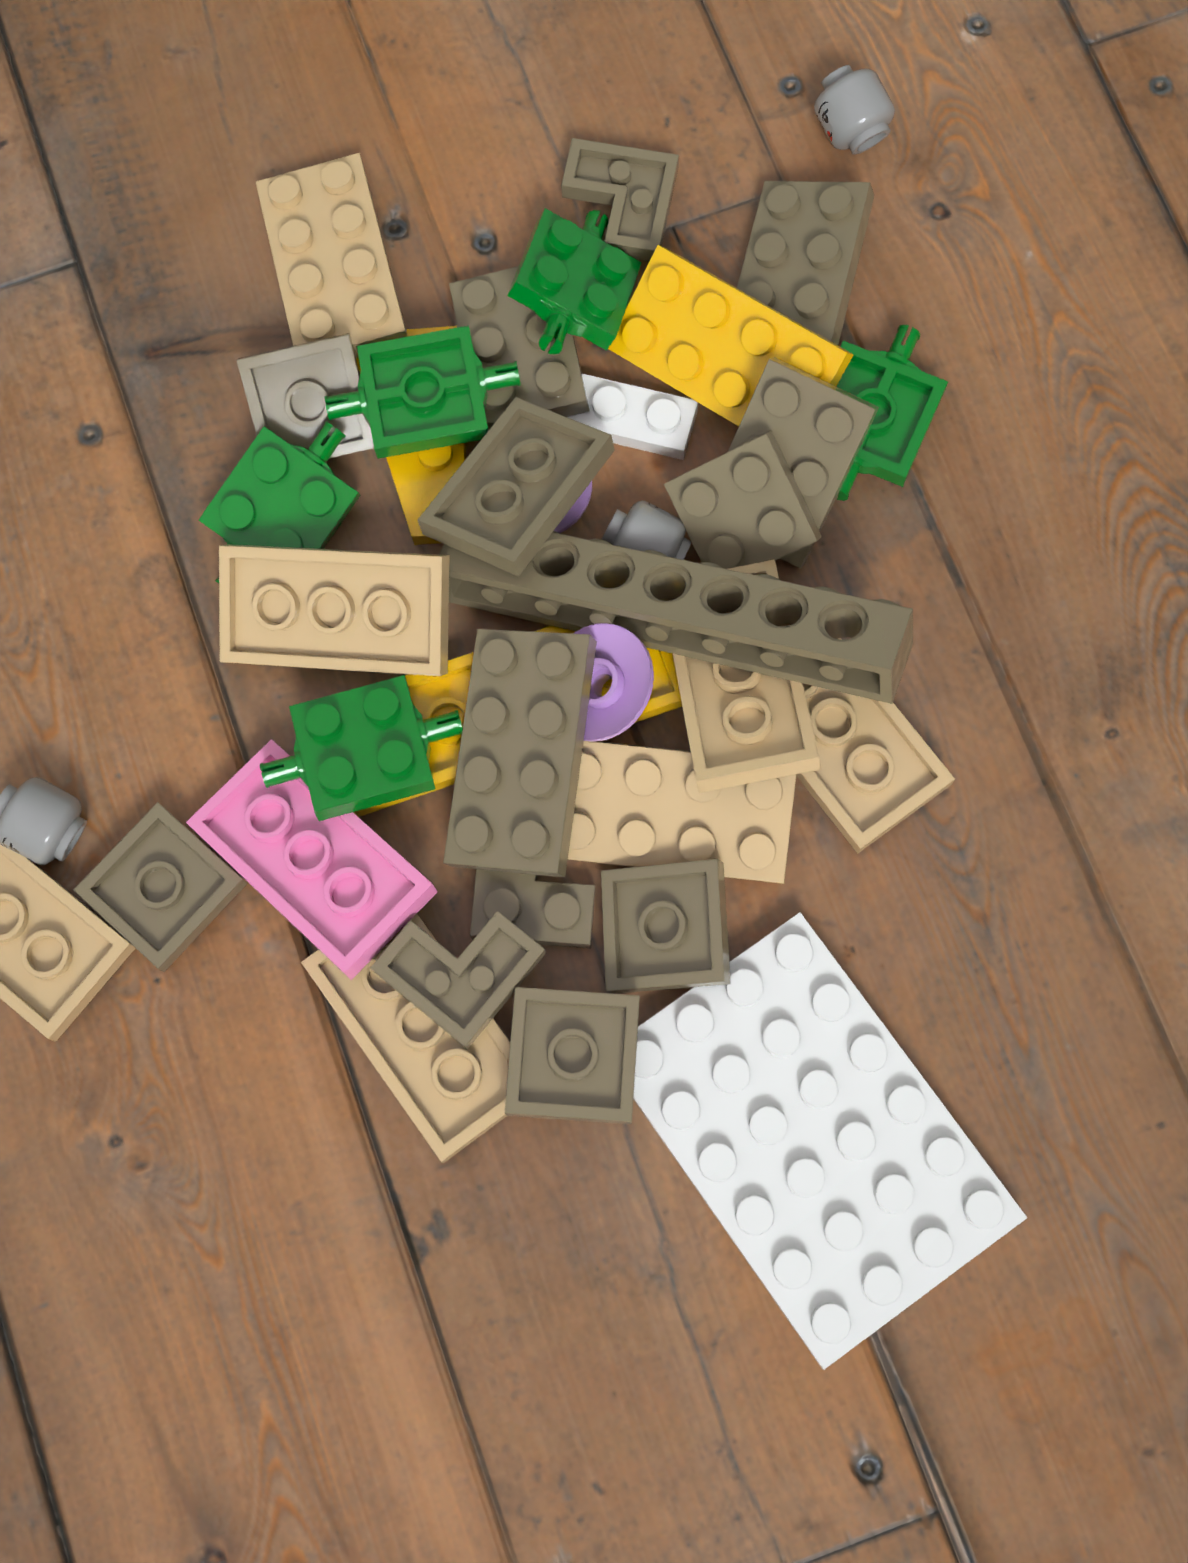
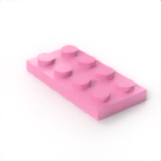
[186,739,438,980]

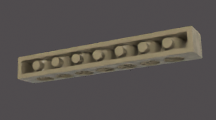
[439,531,913,704]

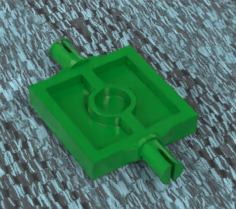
[507,208,642,355]
[324,325,521,459]
[836,325,948,501]
[198,421,361,584]
[260,675,463,821]

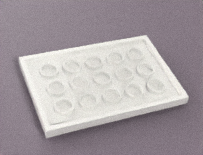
[633,912,1027,1370]

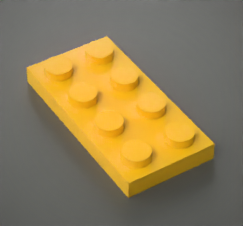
[608,245,854,426]

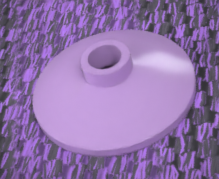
[573,623,654,742]

